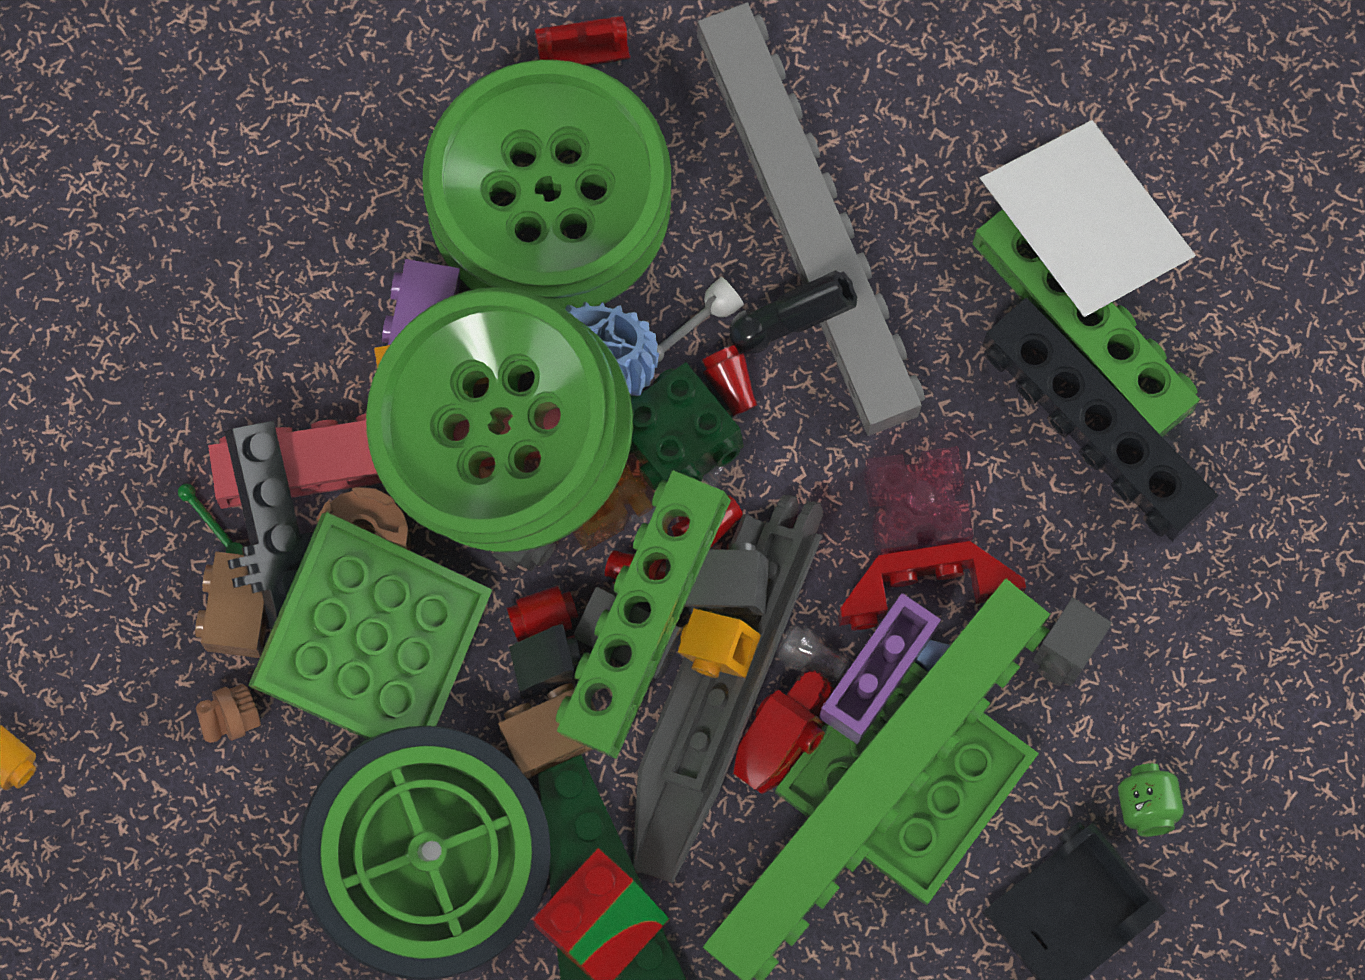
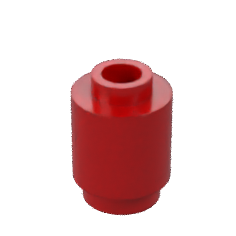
[506,585,579,642]

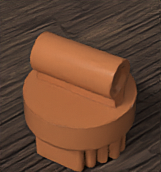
[196,684,261,742]

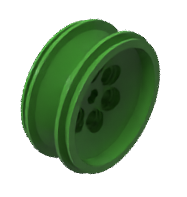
[423,60,671,309]
[366,288,633,552]

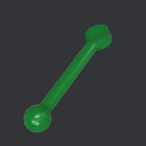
[177,483,243,555]

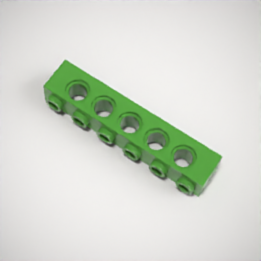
[972,209,1200,437]
[556,470,731,759]

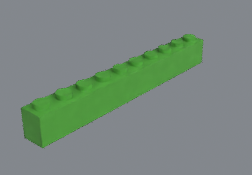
[703,579,1050,980]

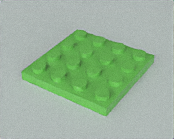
[248,512,492,739]
[775,663,1039,906]

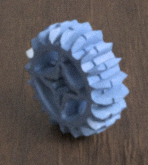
[565,301,659,396]

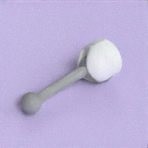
[657,277,744,362]

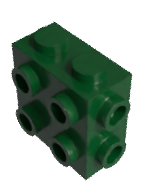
[628,362,744,491]

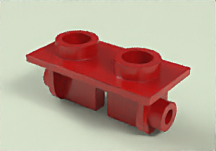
[535,16,630,65]

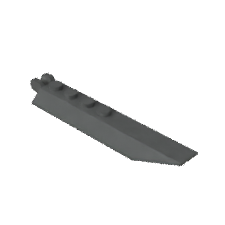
[633,495,824,883]

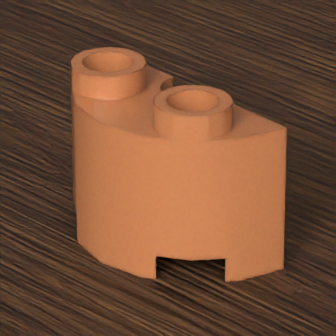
[316,487,411,551]

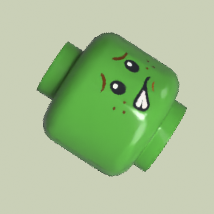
[1118,764,1184,837]

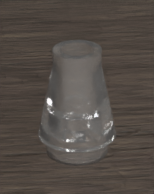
[775,624,849,683]

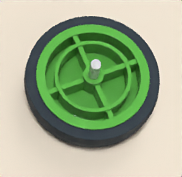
[298,726,550,980]

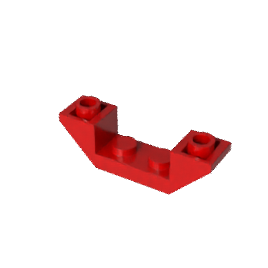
[838,541,1026,631]

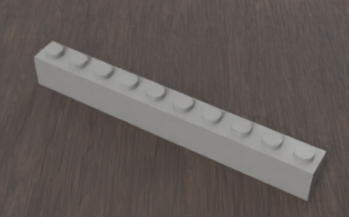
[697,2,925,436]

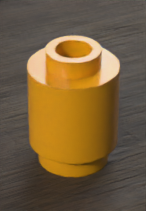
[0,725,36,790]

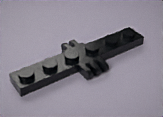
[224,421,314,706]

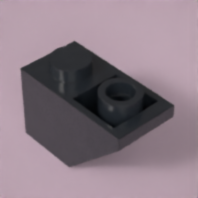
[509,624,581,700]

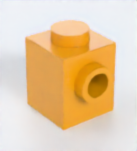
[678,608,761,678]

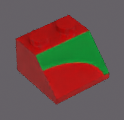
[532,848,669,980]

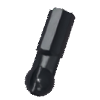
[729,270,858,354]

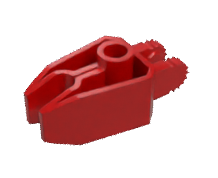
[733,670,834,794]

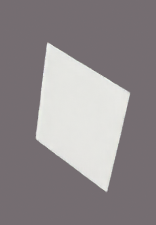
[980,120,1196,317]

